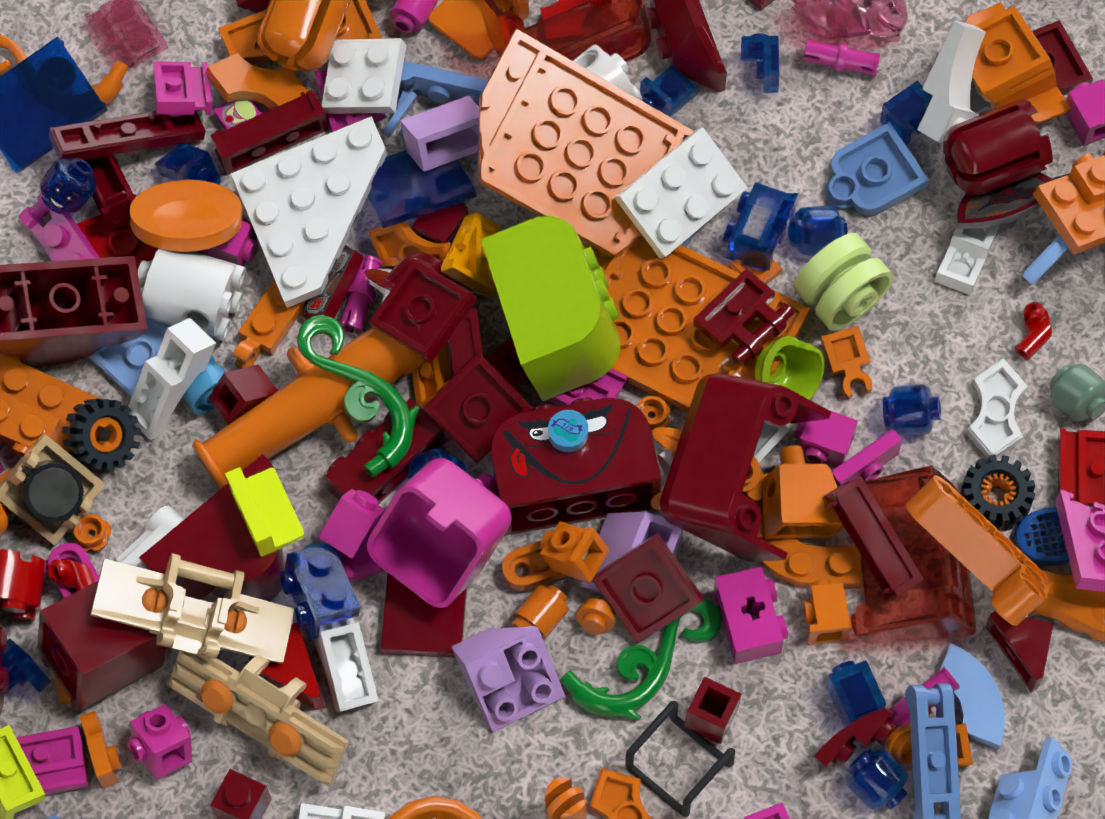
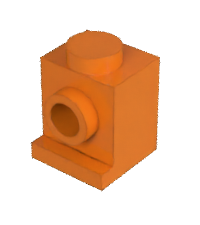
[540,521,610,583]
[803,579,851,645]

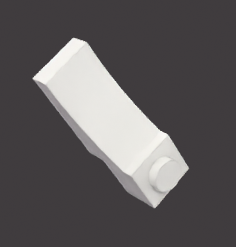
[917,20,986,143]
[128,318,216,440]
[298,583,379,712]

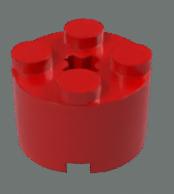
[0,549,46,622]

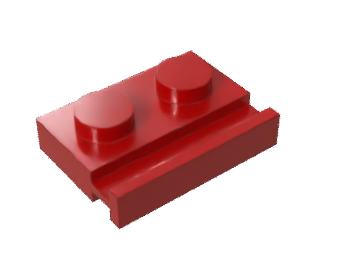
[1058,429,1105,507]

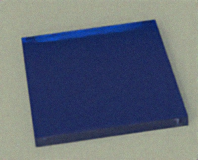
[0,36,108,173]
[367,150,477,229]

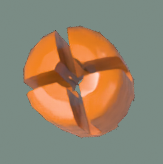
[257,0,350,71]

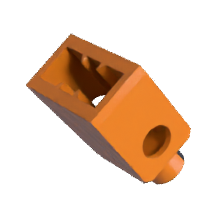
[762,445,844,539]

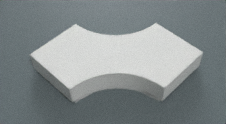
[966,358,1028,459]

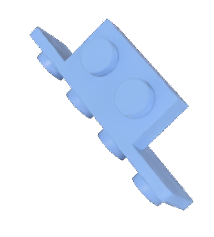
[988,737,1073,819]

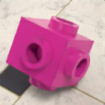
[128,704,193,780]

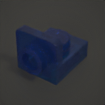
[741,33,780,93]
[640,65,698,117]
[155,143,221,184]
[2,638,51,693]

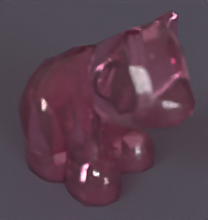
[790,0,908,42]

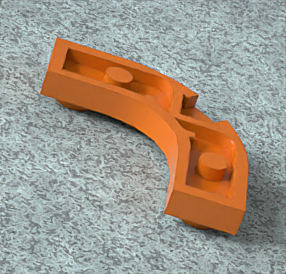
[742,473,862,589]

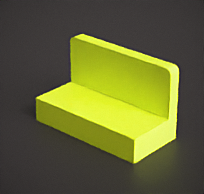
[225,467,305,557]
[0,725,45,819]

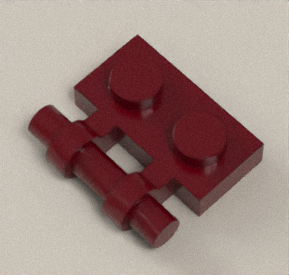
[693,268,795,366]

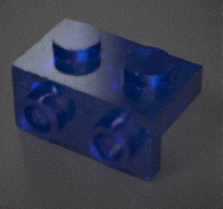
[280,544,361,640]

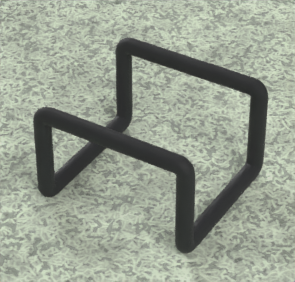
[625,701,735,817]

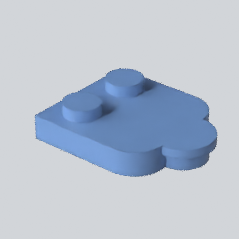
[825,122,929,216]

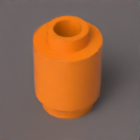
[511,584,569,640]

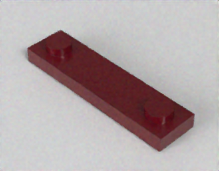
[49,110,206,164]

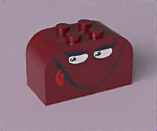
[491,397,661,536]

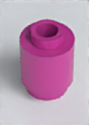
[389,0,438,34]

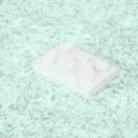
[615,127,748,258]

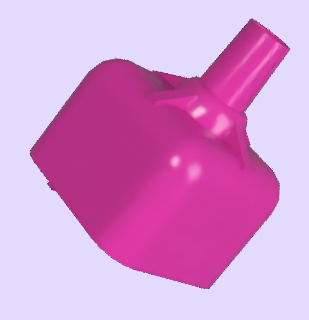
[367,458,512,608]

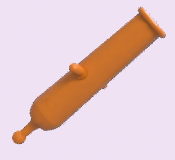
[192,327,425,489]

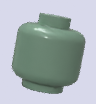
[1050,364,1105,422]

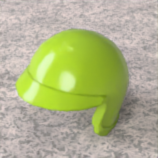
[755,336,824,400]

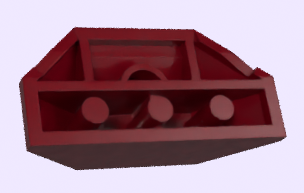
[645,0,727,92]

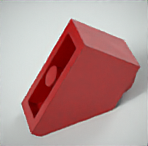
[248,622,324,710]

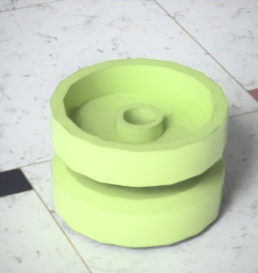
[794,233,894,331]

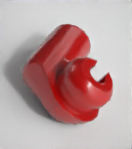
[1015,302,1052,360]
[48,558,95,591]

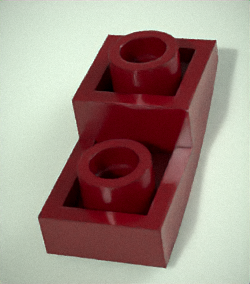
[814,708,898,767]

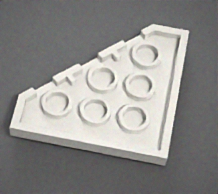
[231,116,387,308]

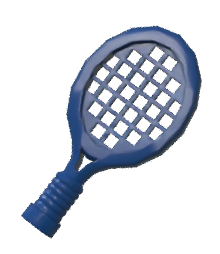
[1015,507,1070,566]

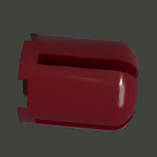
[943,98,1053,196]

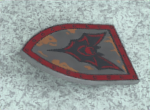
[956,172,1055,229]

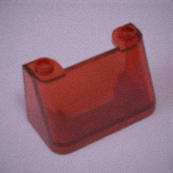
[851,465,976,643]

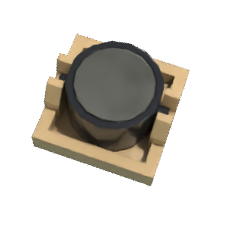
[0,433,106,546]

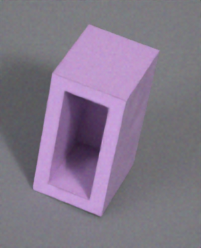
[400,96,479,171]

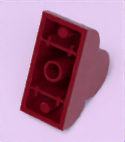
[0,256,148,366]
[139,454,287,602]

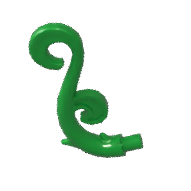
[297,315,419,478]
[560,597,722,721]

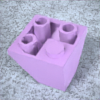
[580,511,683,593]
[451,626,566,732]

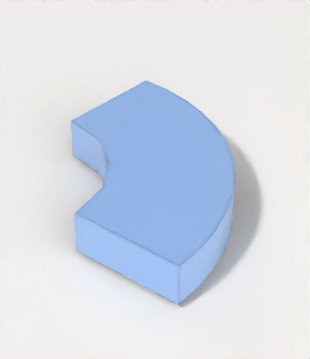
[1023,235,1068,285]
[940,644,1005,750]

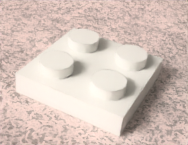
[321,38,406,114]

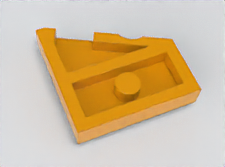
[441,212,501,297]

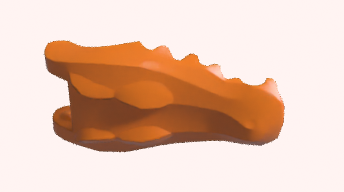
[1029,570,1105,642]

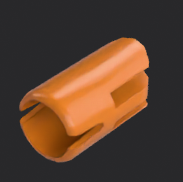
[545,777,587,819]

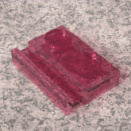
[84,0,168,68]

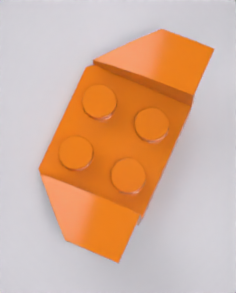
[965,2,1072,124]

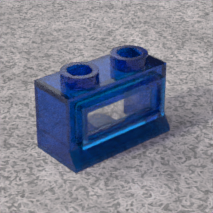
[723,182,799,272]

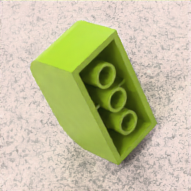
[481,216,621,401]

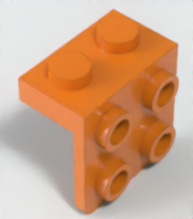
[429,0,529,61]

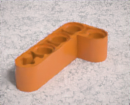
[906,475,1050,626]

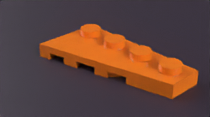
[218,0,383,63]

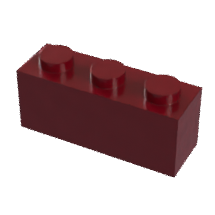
[325,398,445,505]

